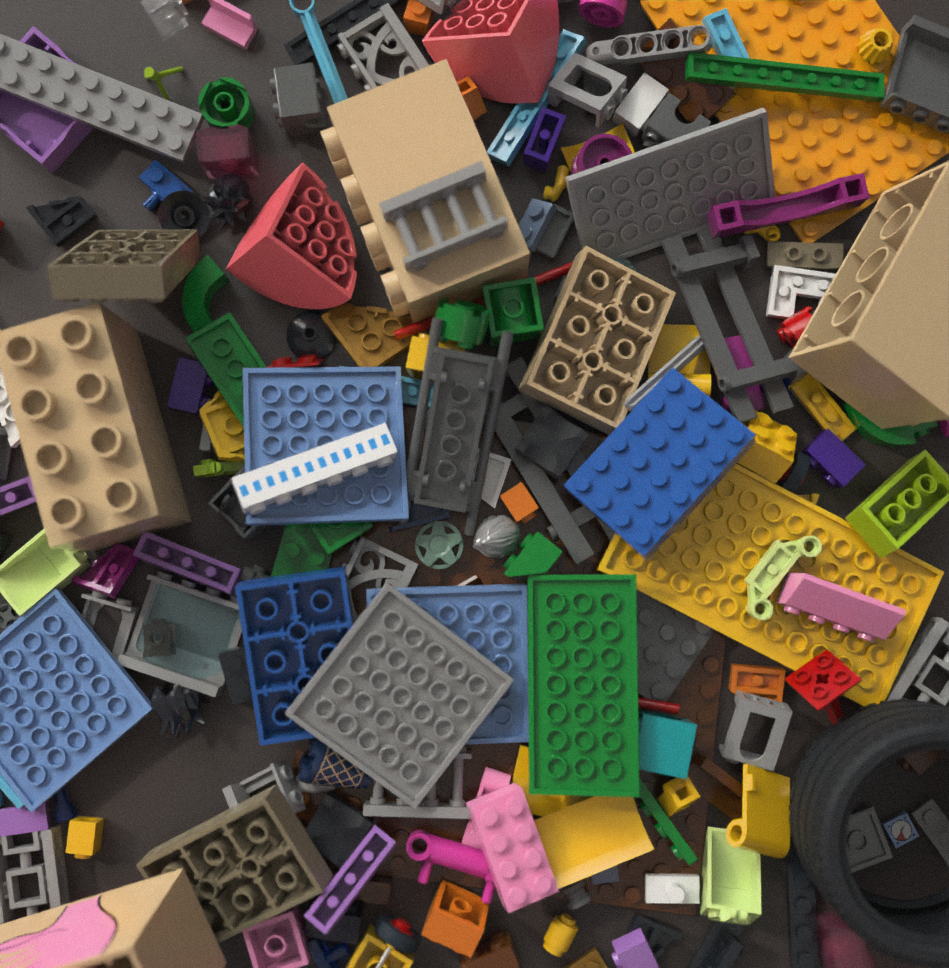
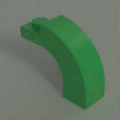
[182,255,229,332]
[841,400,938,447]

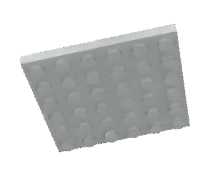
[285,582,514,809]

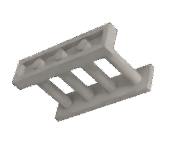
[379,161,508,271]
[363,746,472,819]

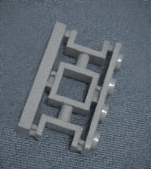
[885,617,949,708]
[0,824,71,925]

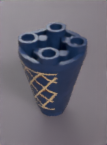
[298,738,372,789]

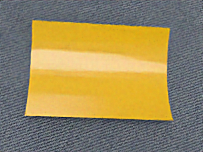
[534,796,654,889]

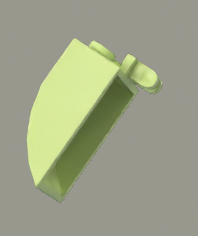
[0,529,91,616]
[700,826,761,925]

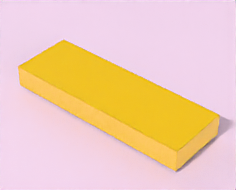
[788,373,857,441]

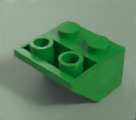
[503,531,563,577]

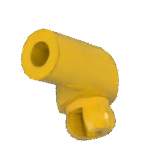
[543,165,569,202]
[744,225,781,242]

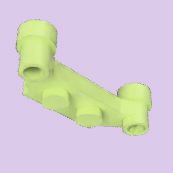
[743,536,822,620]

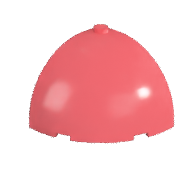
[422,0,559,103]
[226,163,357,309]

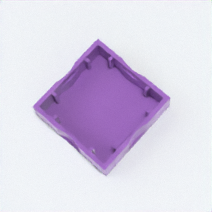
[0,26,94,174]

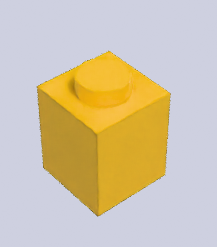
[66,816,104,859]

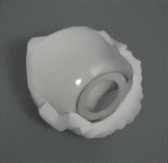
[473,515,521,559]

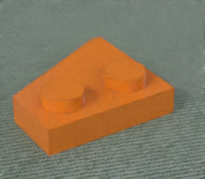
[729,663,786,702]

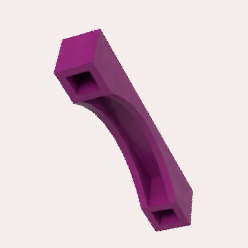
[706,173,870,239]

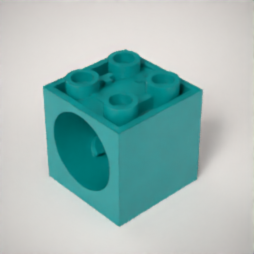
[638,708,697,779]

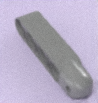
[586,25,713,65]

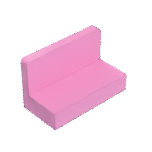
[201,0,258,50]

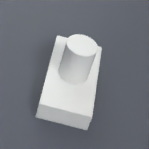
[645,873,700,904]

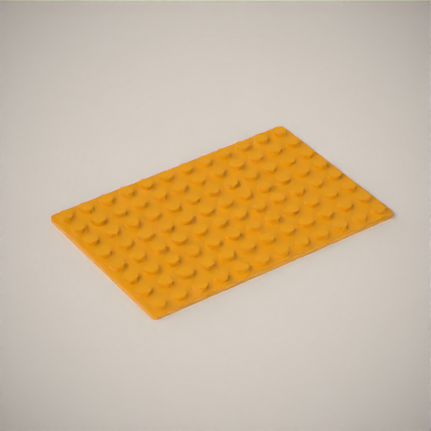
[640,0,949,243]

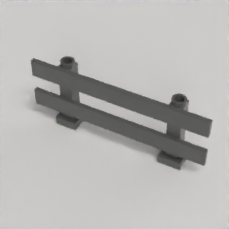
[661,229,807,423]
[482,357,615,565]

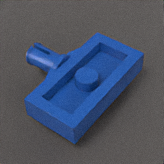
[139,160,194,212]

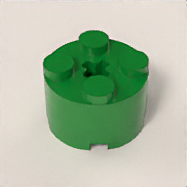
[198,77,255,138]
[434,297,491,349]

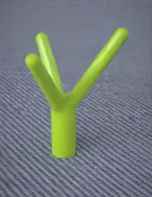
[144,66,183,101]

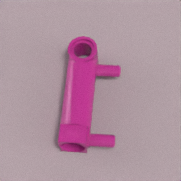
[406,829,496,904]

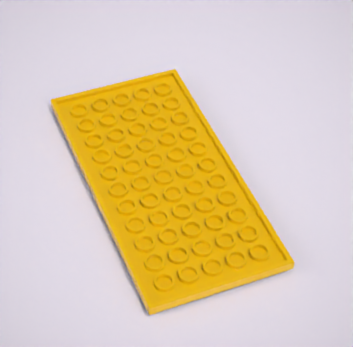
[597,464,944,707]

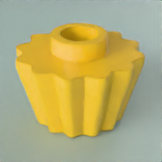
[857,27,893,65]

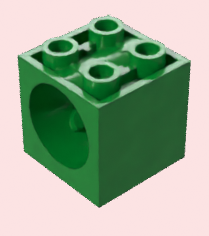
[481,277,544,347]

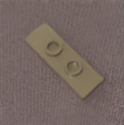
[765,241,843,271]

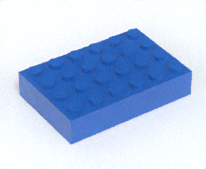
[564,367,756,561]
[235,566,354,746]

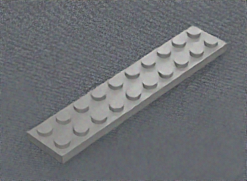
[0,34,204,164]

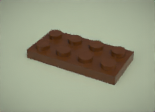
[640,18,736,123]

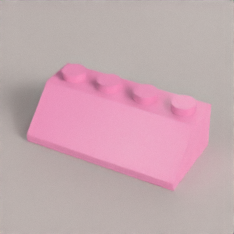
[776,573,906,642]

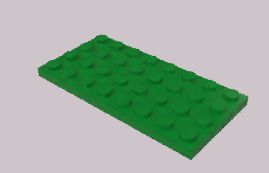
[528,574,640,797]

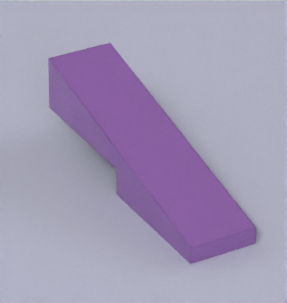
[0,800,51,837]

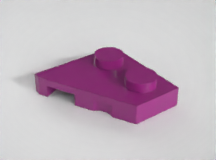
[71,543,139,598]

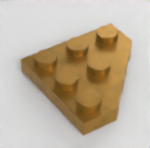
[321,303,428,367]

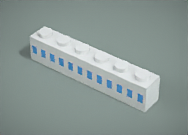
[232,423,397,515]

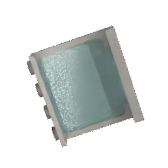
[117,571,242,697]

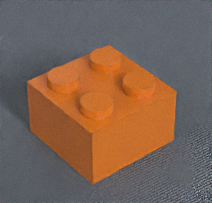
[421,879,489,957]

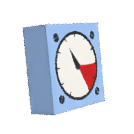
[881,811,919,848]

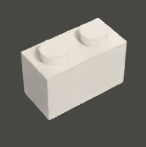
[612,72,669,138]

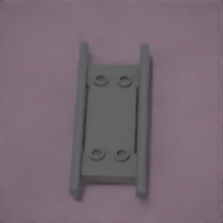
[398,317,513,536]

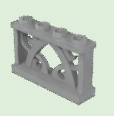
[337,3,429,91]
[342,537,418,623]

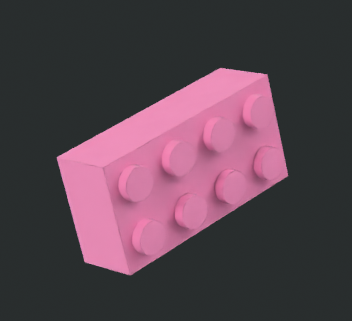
[466,782,559,913]

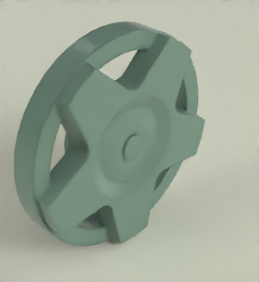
[415,521,464,569]

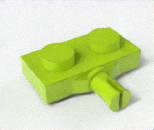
[193,459,245,478]

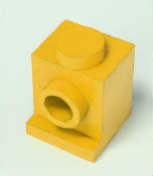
[657,776,700,818]

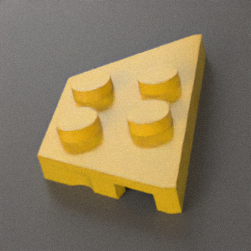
[199,391,245,462]

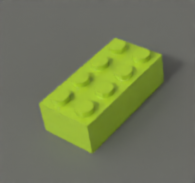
[845,450,949,558]

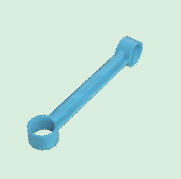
[289,0,348,104]

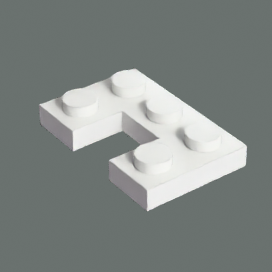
[766,265,836,319]

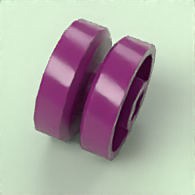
[571,133,632,175]

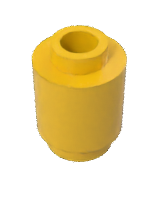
[543,913,579,957]

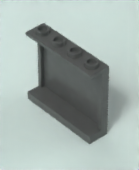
[880,15,949,134]

